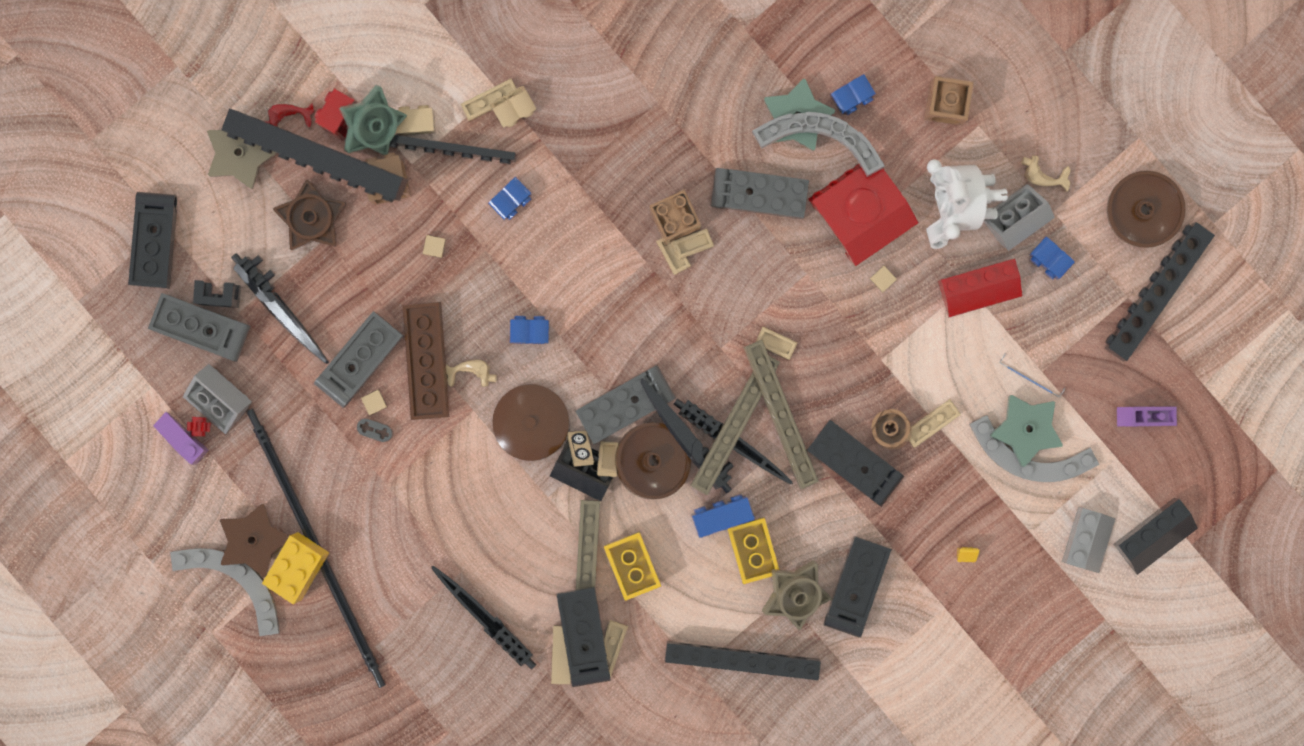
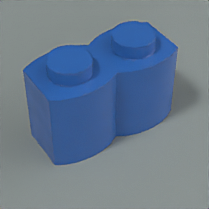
[830,74,876,116]
[488,177,532,220]
[1029,237,1075,280]
[510,316,549,344]

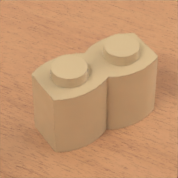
[490,86,536,128]

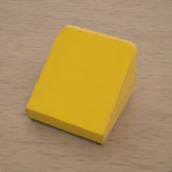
[957,547,979,562]

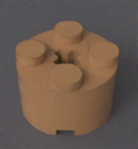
[871,409,912,450]

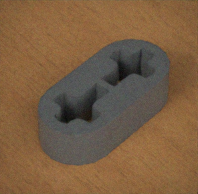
[357,419,393,442]

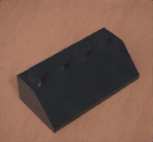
[1113,498,1198,575]

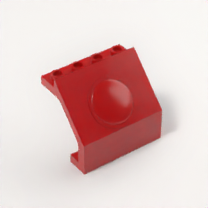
[808,164,919,266]

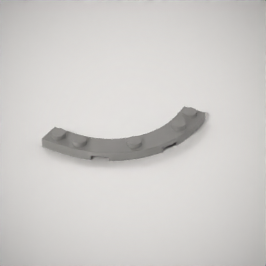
[752,112,884,177]
[969,415,1099,482]
[170,548,280,636]

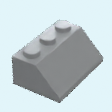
[984,184,1055,251]
[183,364,252,434]
[1062,507,1116,573]

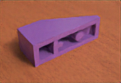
[1117,407,1177,426]
[153,412,209,465]

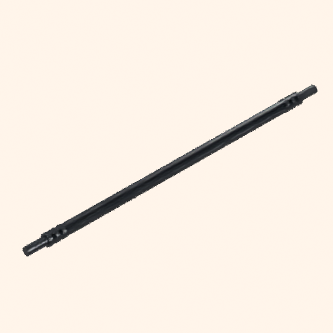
[246,409,386,688]

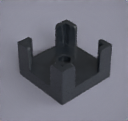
[193,280,241,308]

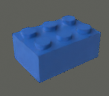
[691,494,755,538]

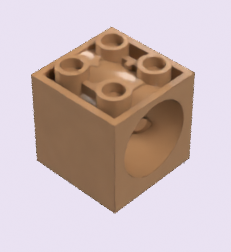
[924,76,974,126]
[365,153,412,205]
[649,190,701,246]

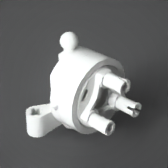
[926,159,1008,249]

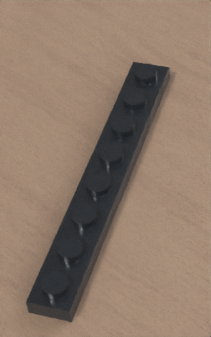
[389,135,517,165]

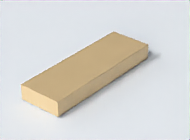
[460,79,516,122]
[909,399,961,448]
[604,620,628,677]
[551,625,571,684]

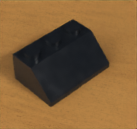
[550,440,613,501]

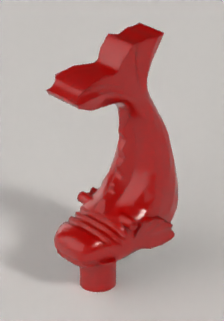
[264,103,314,129]

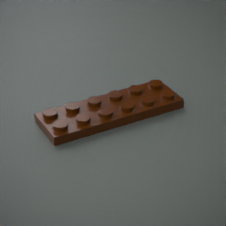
[403,302,450,420]

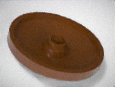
[1107,171,1186,248]
[492,384,569,461]
[615,422,691,500]

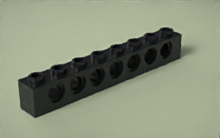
[1104,222,1215,362]
[665,641,821,681]

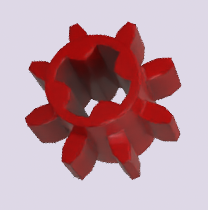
[187,417,211,437]

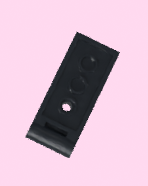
[128,192,177,289]
[807,420,905,507]
[823,536,892,638]
[556,586,611,687]

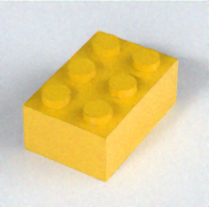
[727,517,779,584]
[604,531,661,601]
[262,532,329,605]

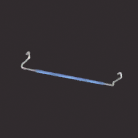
[999,353,1065,397]

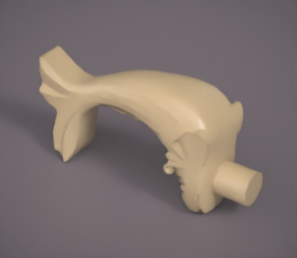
[1021,155,1071,192]
[446,359,497,387]

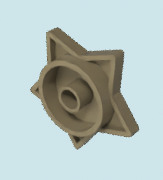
[207,130,278,189]
[762,560,832,630]

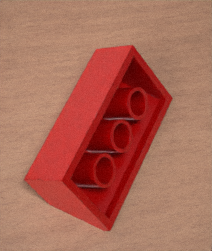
[938,258,1022,318]

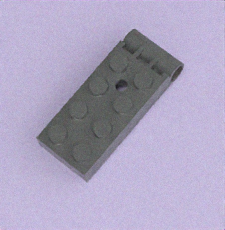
[711,168,809,219]
[148,293,251,362]
[314,311,404,408]
[575,365,676,444]

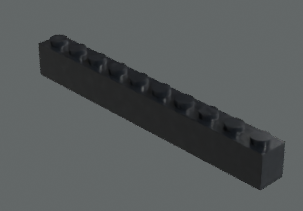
[221,108,408,203]

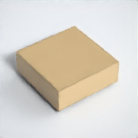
[423,235,446,258]
[870,266,897,293]
[361,390,387,415]

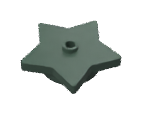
[764,79,835,151]
[340,85,407,155]
[990,395,1063,467]

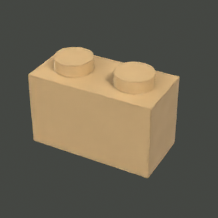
[395,105,436,136]

